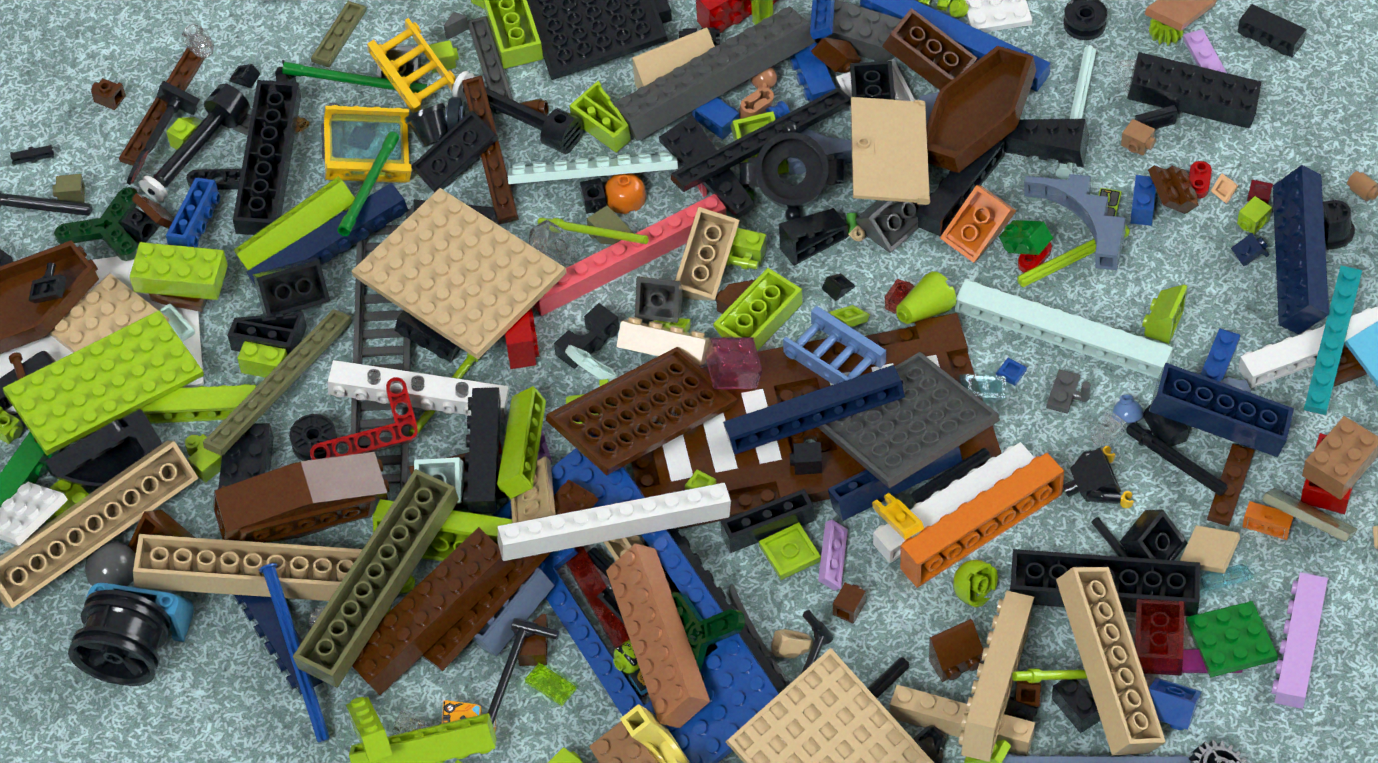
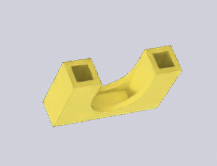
[620,704,690,763]

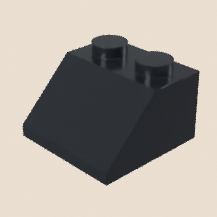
[1119,509,1188,561]

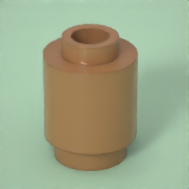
[1347,171,1378,201]

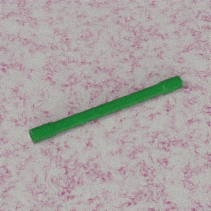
[282,62,427,93]
[337,131,400,236]

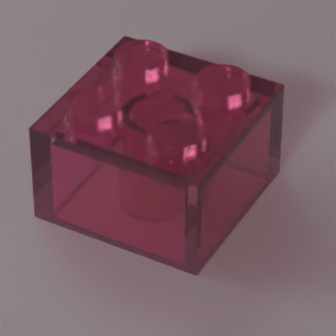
[705,337,763,389]

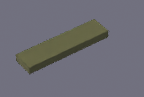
[311,1,367,68]

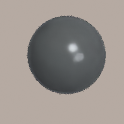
[85,542,136,586]

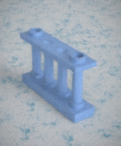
[783,305,886,385]

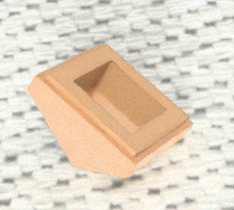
[1211,173,1238,203]

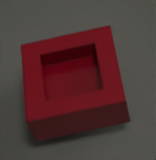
[1247,180,1273,204]

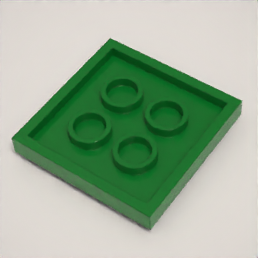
[1185,601,1278,678]

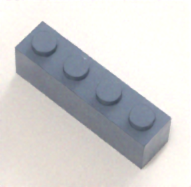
[473,568,554,657]

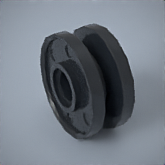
[1063,0,1107,40]
[289,414,338,461]

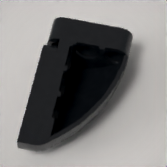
[43,409,162,488]

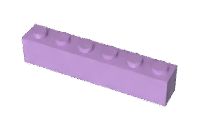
[1271,572,1328,709]

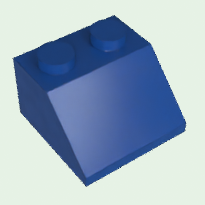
[1149,677,1202,730]

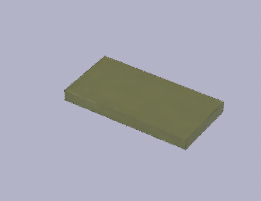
[1262,488,1357,542]

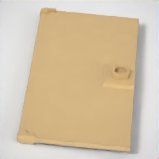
[851,97,930,205]

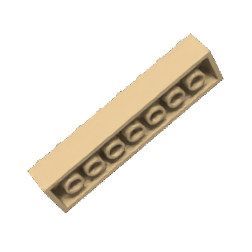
[1056,567,1166,755]
[958,591,1034,762]

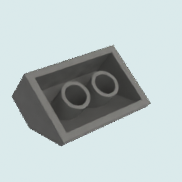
[855,200,923,253]

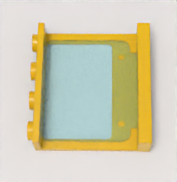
[324,105,412,183]

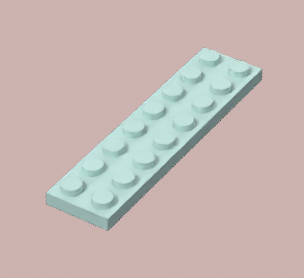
[508,151,678,184]

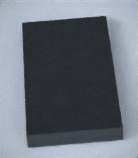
[411,110,499,193]

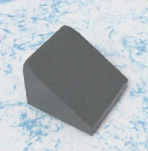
[444,12,469,39]

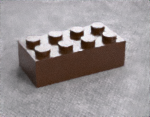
[882,8,977,90]

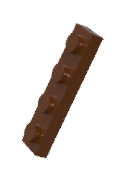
[1207,444,1254,526]

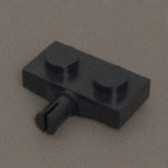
[28,263,67,303]

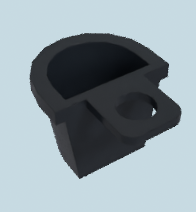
[404,103,448,147]
[1323,200,1355,250]

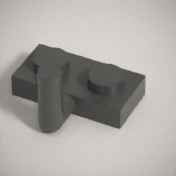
[1046,369,1091,414]

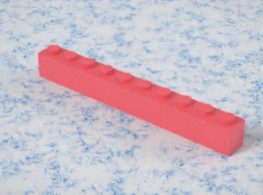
[534,194,726,316]

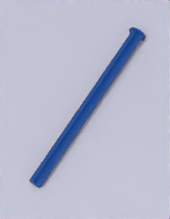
[259,563,329,742]

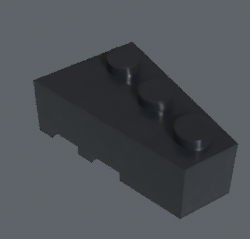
[779,208,848,266]

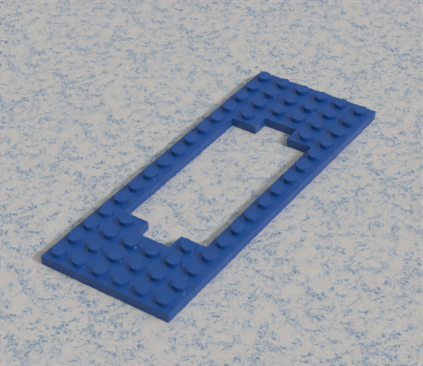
[492,436,779,763]

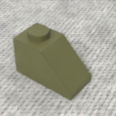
[587,206,633,245]

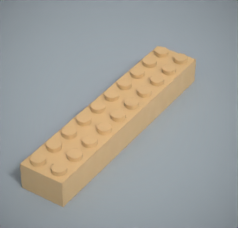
[0,441,198,608]
[133,534,363,601]

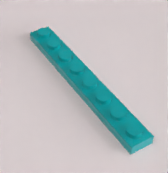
[1304,265,1362,415]

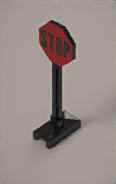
[127,81,200,185]

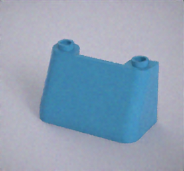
[86,583,194,642]

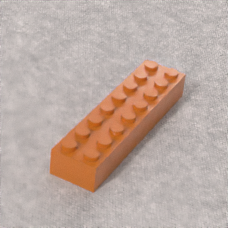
[900,453,1064,588]

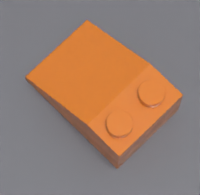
[940,185,1016,263]

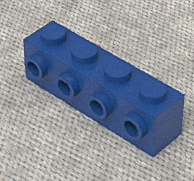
[166,178,221,248]

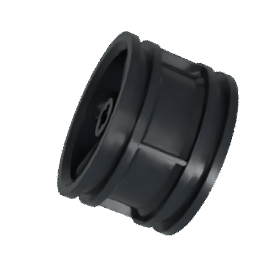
[68,590,172,686]

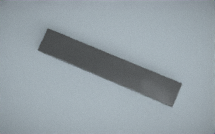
[467,16,513,114]

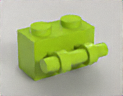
[726,228,767,270]

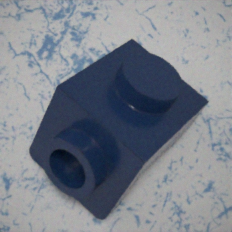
[1231,233,1270,266]

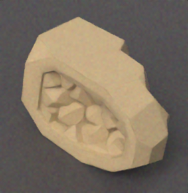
[771,629,813,659]

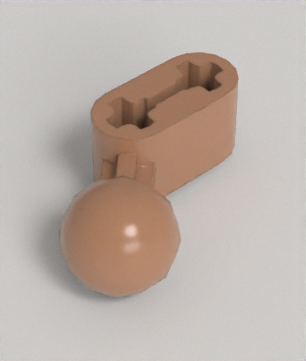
[739,67,777,119]

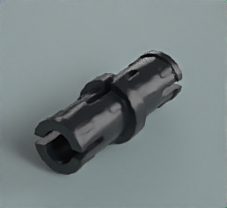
[10,144,54,165]

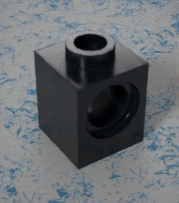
[580,178,606,214]
[122,208,156,243]

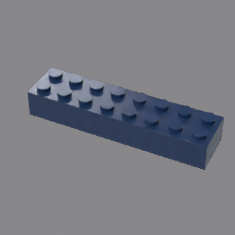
[1273,165,1329,334]

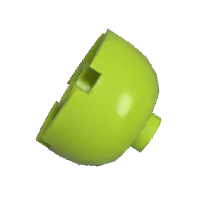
[953,559,998,608]

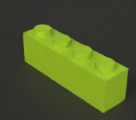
[346,697,393,763]

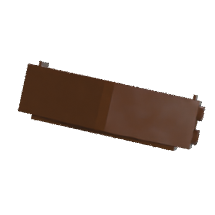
[213,450,390,543]

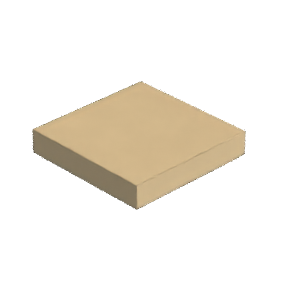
[1180,525,1240,574]

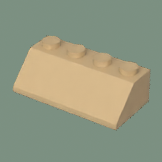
[632,27,715,88]
[675,207,740,301]

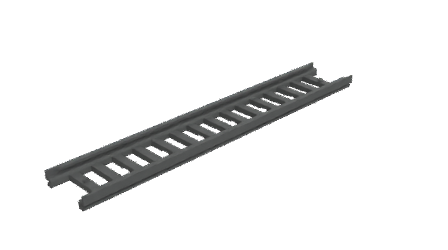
[350,206,413,492]

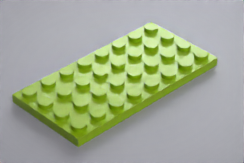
[3,310,204,455]

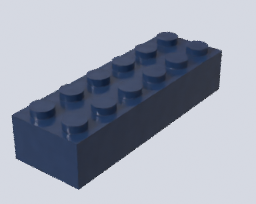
[1149,362,1294,457]

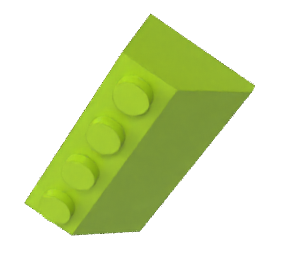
[713,268,802,357]

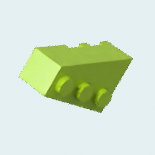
[569,81,631,153]

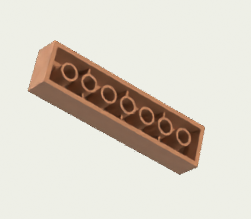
[606,543,710,728]

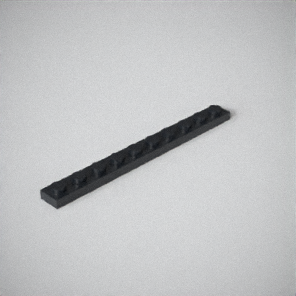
[671,87,851,192]

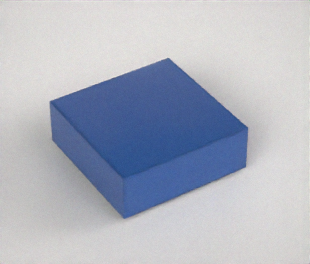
[996,358,1027,386]

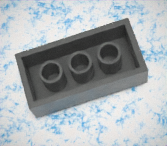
[814,0,902,62]

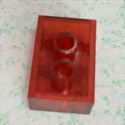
[1135,599,1184,676]

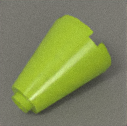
[896,271,957,324]

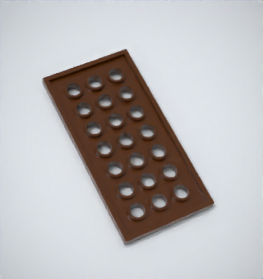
[546,347,738,476]

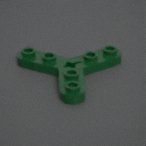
[54,187,138,261]
[671,592,745,671]

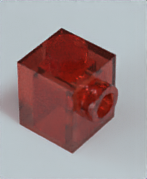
[885,278,914,314]

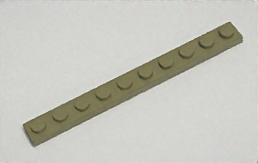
[203,309,352,456]

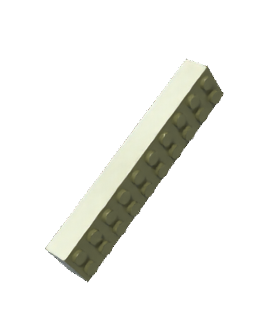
[293,469,459,688]

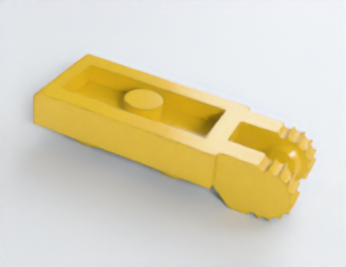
[872,493,924,540]

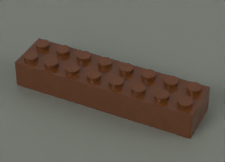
[352,527,516,695]

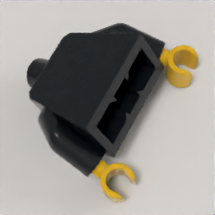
[1063,446,1134,508]

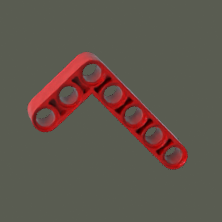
[310,377,418,460]

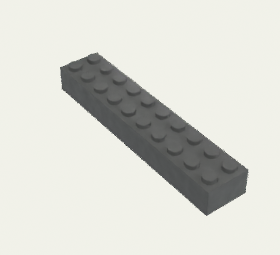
[613,6,815,141]

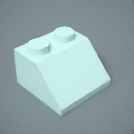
[414,457,465,503]

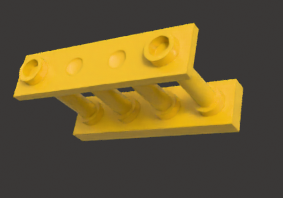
[367,18,456,113]

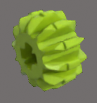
[1149,18,1184,46]

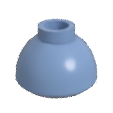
[1112,394,1144,424]

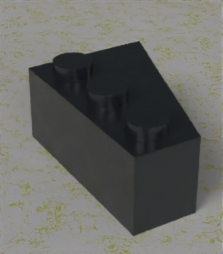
[227,312,307,355]

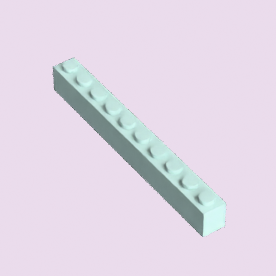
[955,280,1173,378]

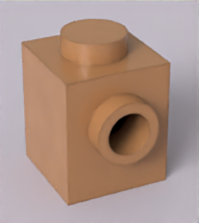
[1121,119,1156,155]

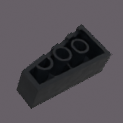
[1002,119,1089,168]

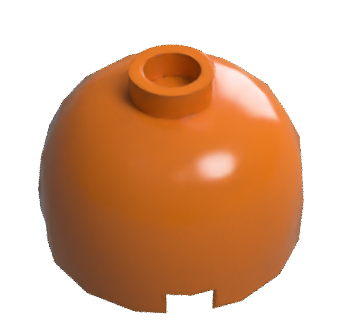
[604,173,646,214]

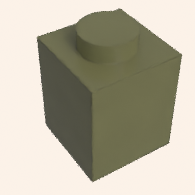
[52,174,85,203]

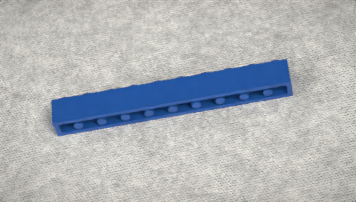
[860,0,1050,92]

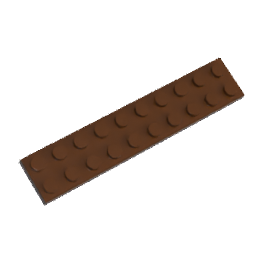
[421,479,598,672]

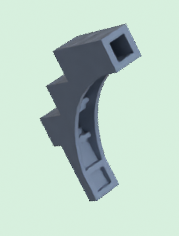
[1024,174,1125,270]

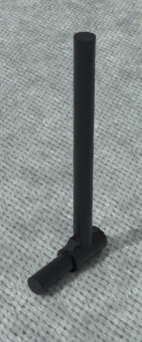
[801,610,834,674]
[487,618,559,724]

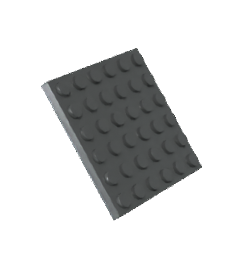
[817,352,1000,488]

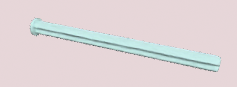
[1056,45,1096,180]

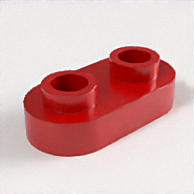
[1189,161,1212,199]
[1018,242,1052,273]

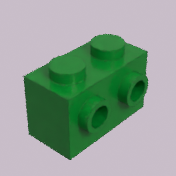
[999,220,1053,255]

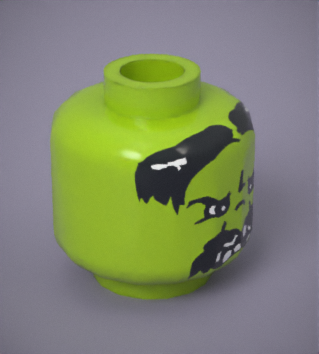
[613,640,639,674]

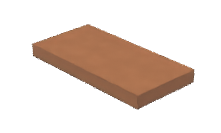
[1145,0,1217,31]

